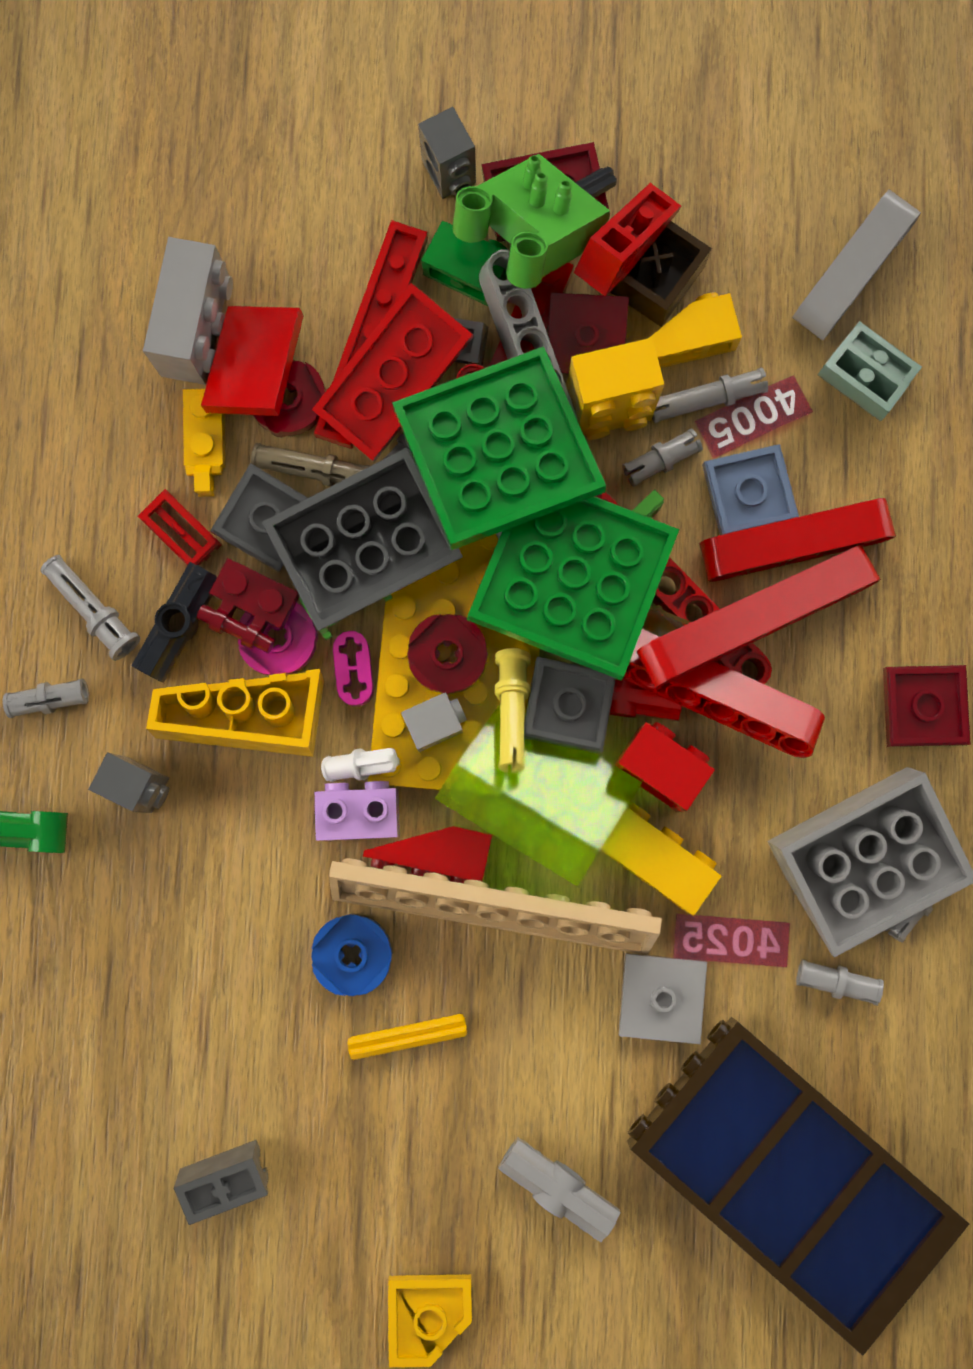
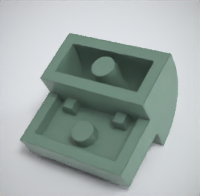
[818,321,922,422]

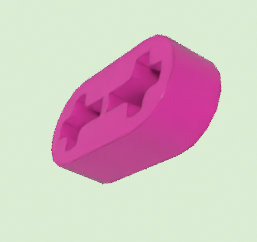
[333,631,374,707]

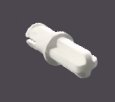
[321,748,400,782]

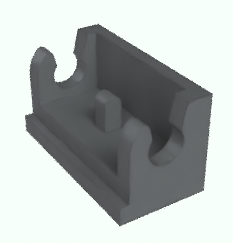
[174,1140,268,1225]

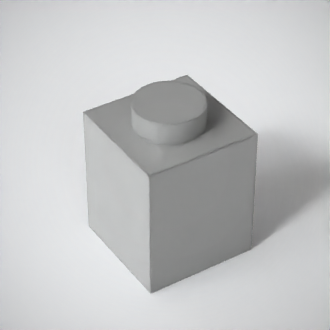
[401,692,467,752]

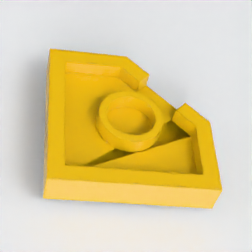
[388,1274,472,1368]

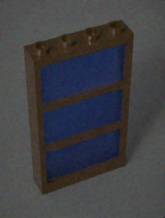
[627,1017,970,1356]

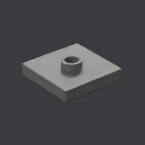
[618,953,707,1044]

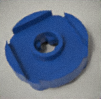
[311,914,393,996]

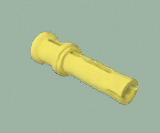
[495,648,531,773]

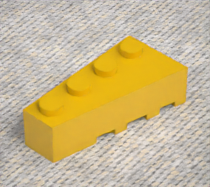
[146,669,324,757]

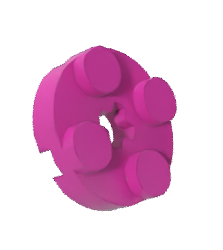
[238,603,318,676]

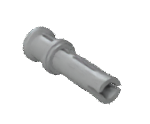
[40,555,141,661]

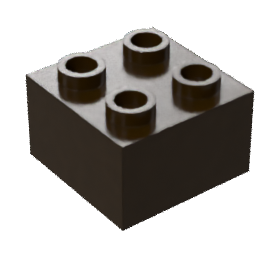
[610,221,712,327]

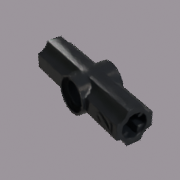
[131,562,217,683]

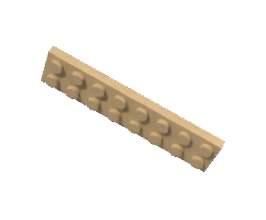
[329,858,662,955]

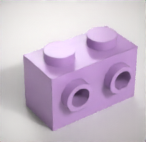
[314,781,400,841]

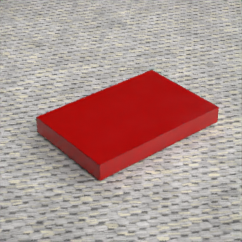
[201,306,304,416]

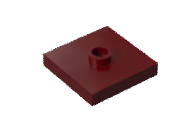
[548,292,629,374]
[883,665,971,747]

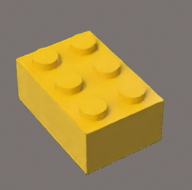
[567,338,665,440]

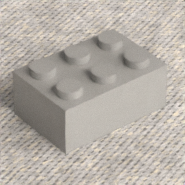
[143,237,233,385]

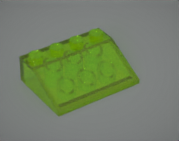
[435,704,642,888]

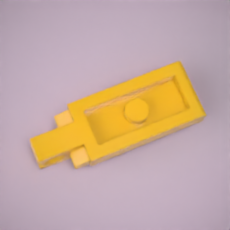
[183,389,226,497]

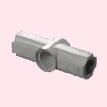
[498,1137,621,1242]

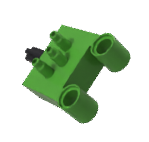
[453,154,617,289]

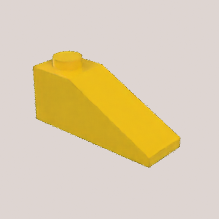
[649,292,742,368]

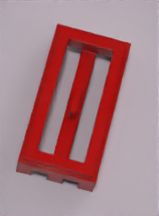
[137,489,222,566]

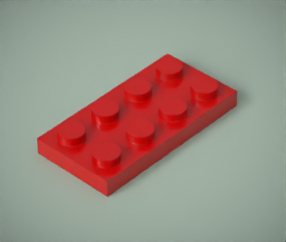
[312,282,474,461]

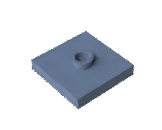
[702,444,799,535]

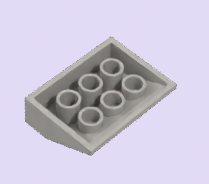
[767,767,973,958]

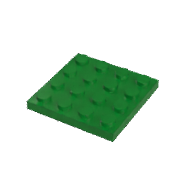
[392,346,606,550]
[467,496,680,681]

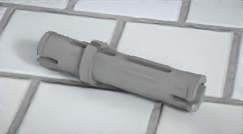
[652,368,768,423]

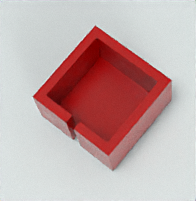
[612,722,715,812]

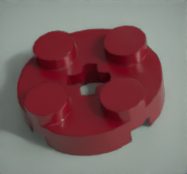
[253,360,326,438]
[407,614,488,695]

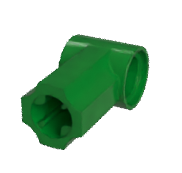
[0,811,68,853]

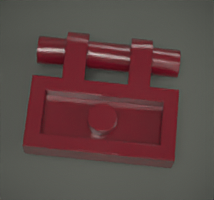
[197,558,300,653]

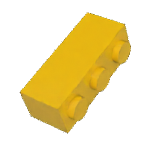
[591,802,722,916]

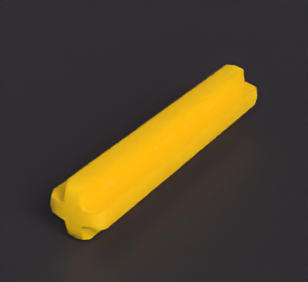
[347,1014,467,1060]

